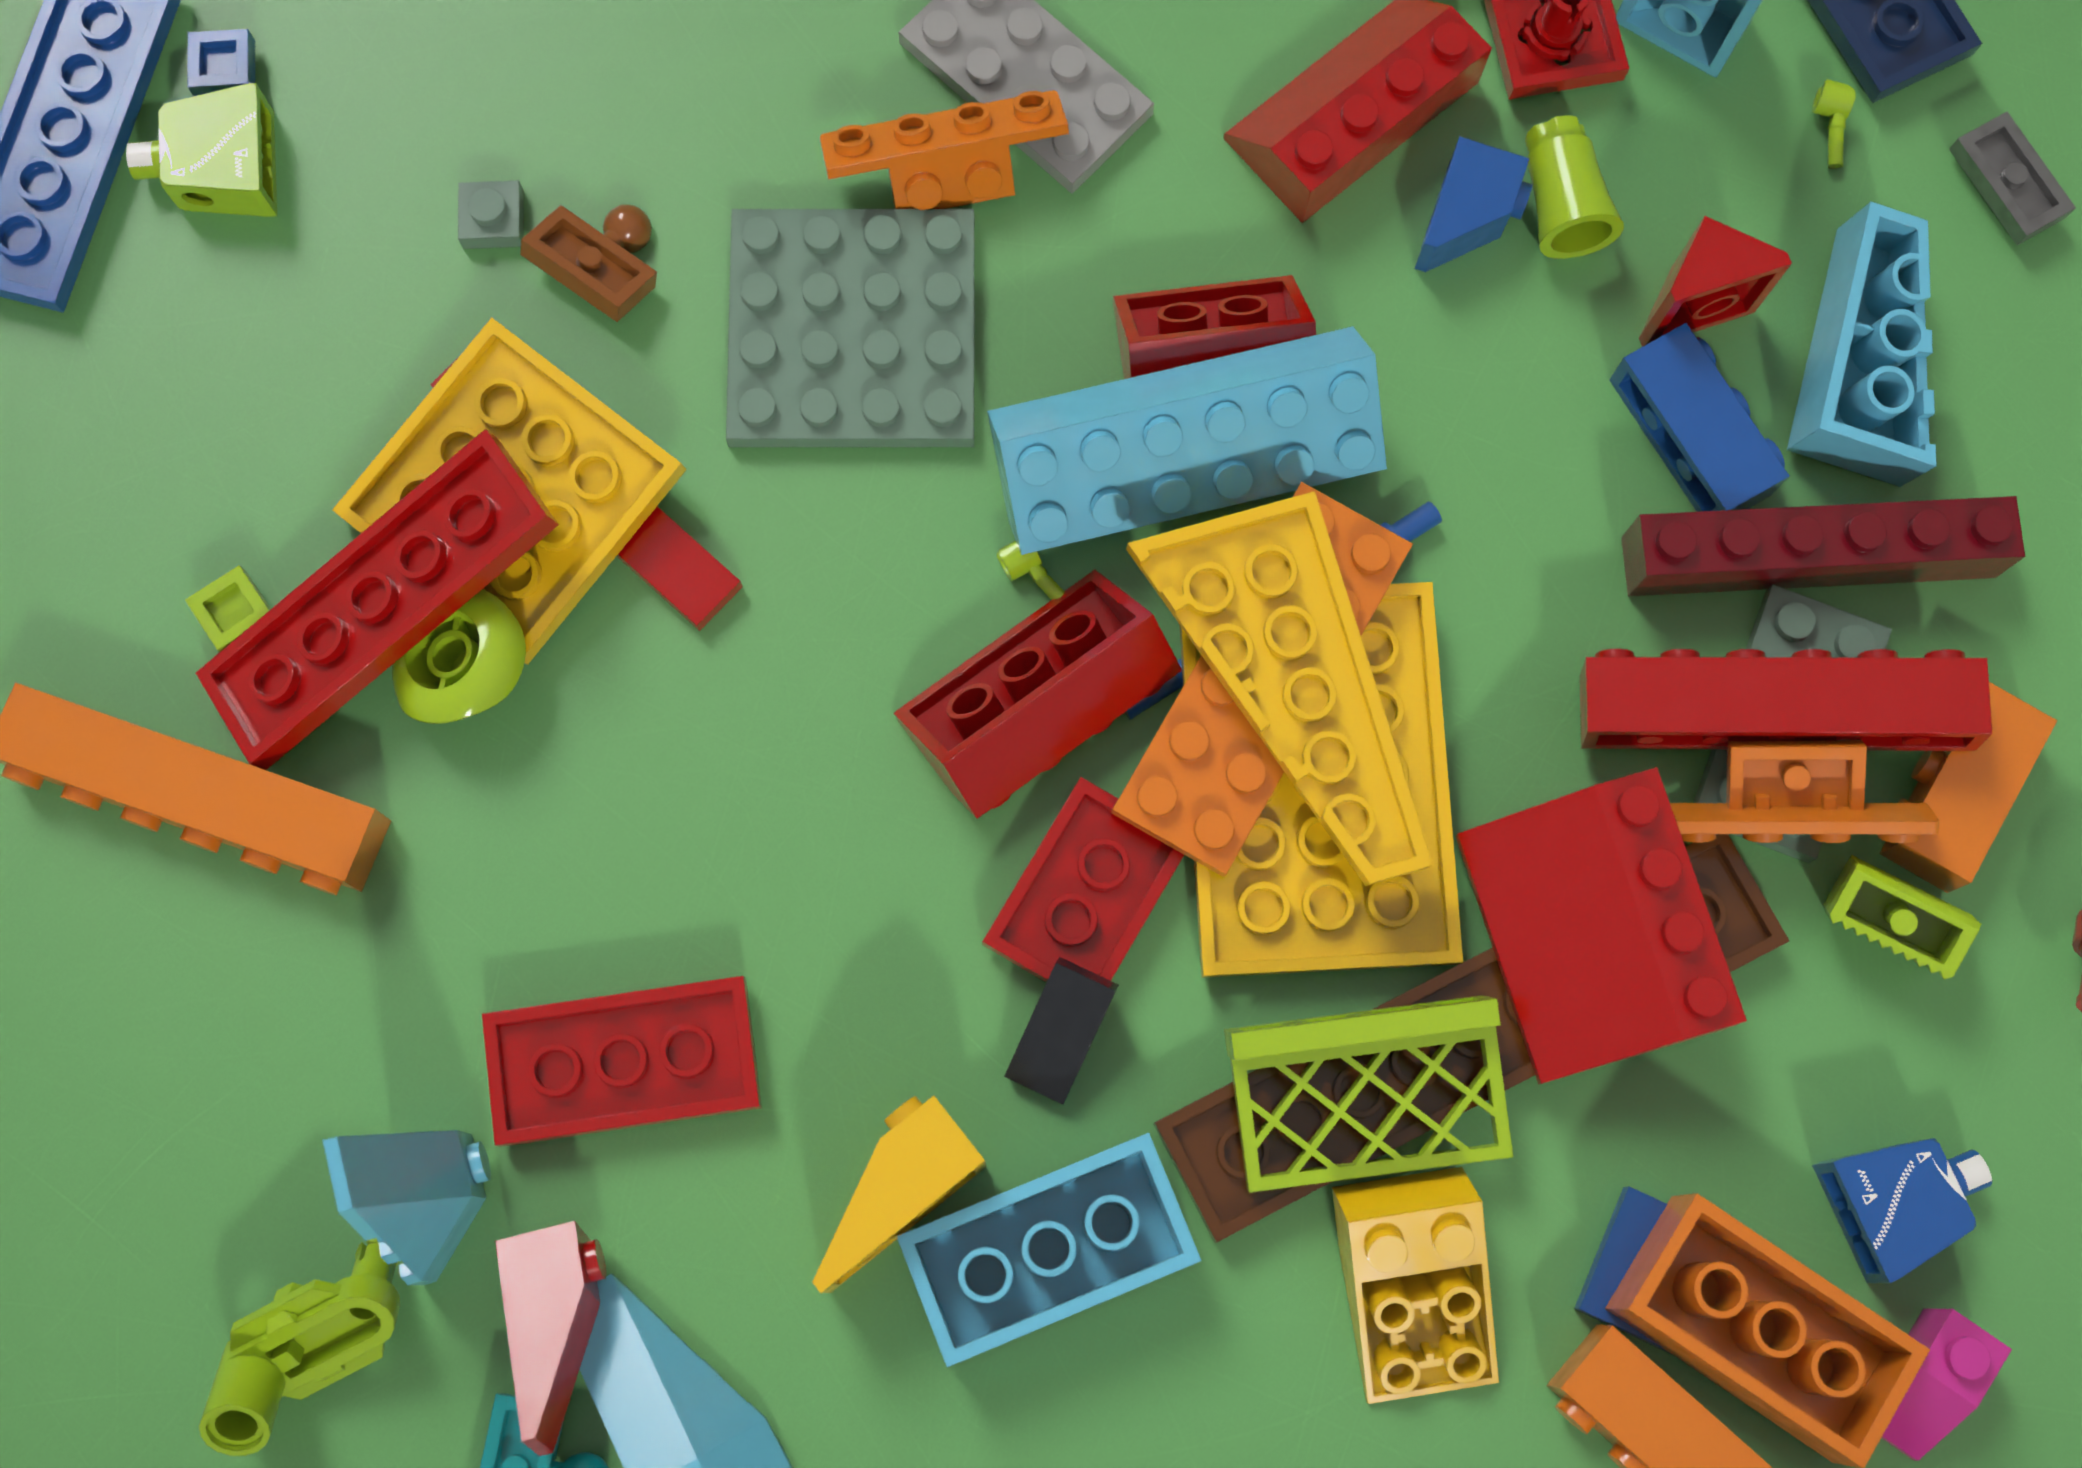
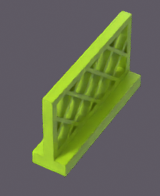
[1224,995,1514,1193]

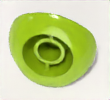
[392,589,526,724]

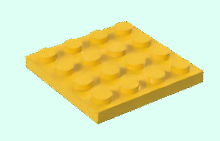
[332,317,686,665]

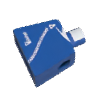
[1812,1138,1992,1283]

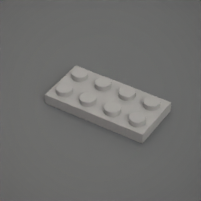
[899,0,1154,194]

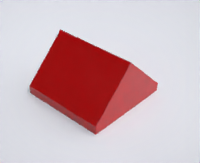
[1639,216,1792,347]

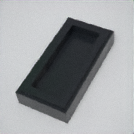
[1004,957,1119,1105]

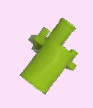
[199,1238,400,1456]

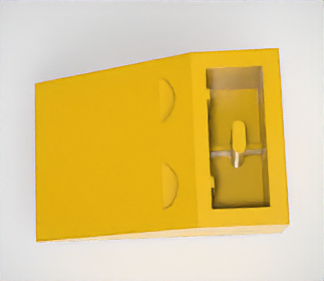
[1332,1167,1499,1404]

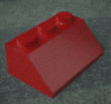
[1113,275,1316,379]

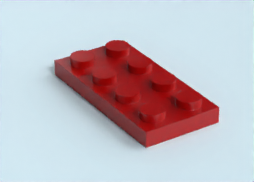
[482,976,762,1147]

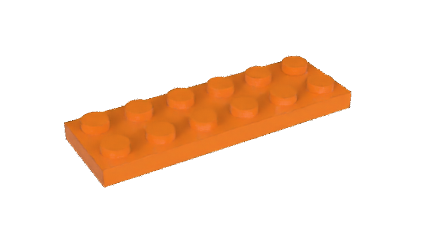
[1111,481,1413,877]

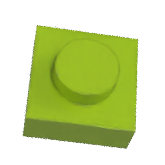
[185,565,271,652]

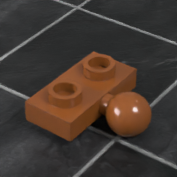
[520,204,657,322]

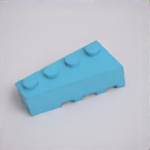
[1787,202,1937,487]

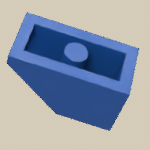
[1414,136,1533,272]

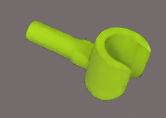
[1812,79,1856,169]
[997,540,1064,600]

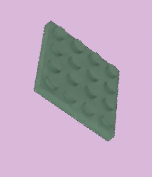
[726,209,975,447]

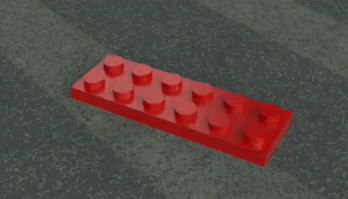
[195,429,559,770]

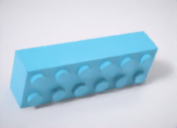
[987,326,1387,555]

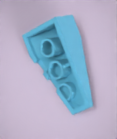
[323,1130,491,1285]

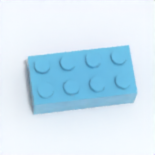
[896,1133,1202,1367]

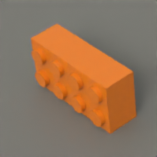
[1605,1193,1930,1468]

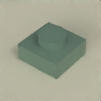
[458,180,524,249]

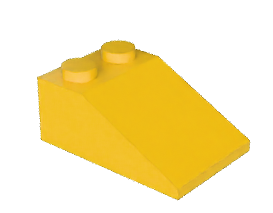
[812,1096,986,1293]

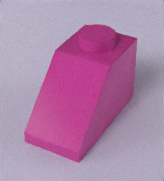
[1881,1308,2012,1461]

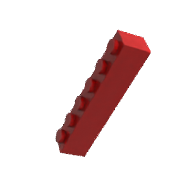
[1579,649,1993,751]

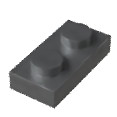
[1949,111,2076,245]

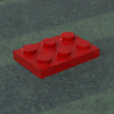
[982,777,1185,983]

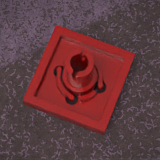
[1484,0,1630,100]

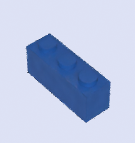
[1609,323,1789,512]

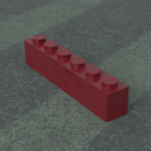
[1621,496,2026,597]

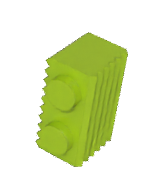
[1823,855,1981,979]

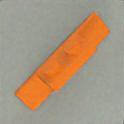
[820,90,1069,210]
[1670,740,1939,843]

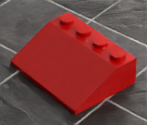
[1456,767,1747,1085]

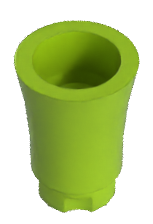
[1525,115,1624,259]

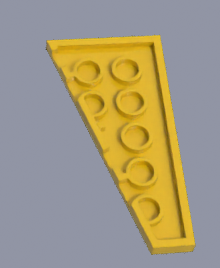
[1126,491,1433,886]

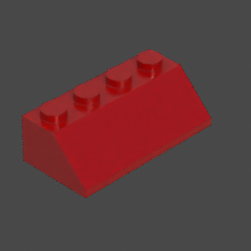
[1223,0,1492,223]
[893,569,1182,819]

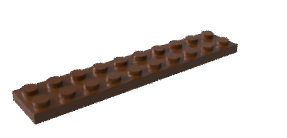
[1153,834,1790,1243]

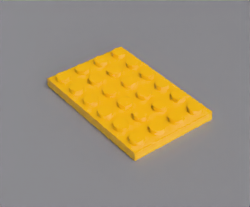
[1179,582,1463,978]

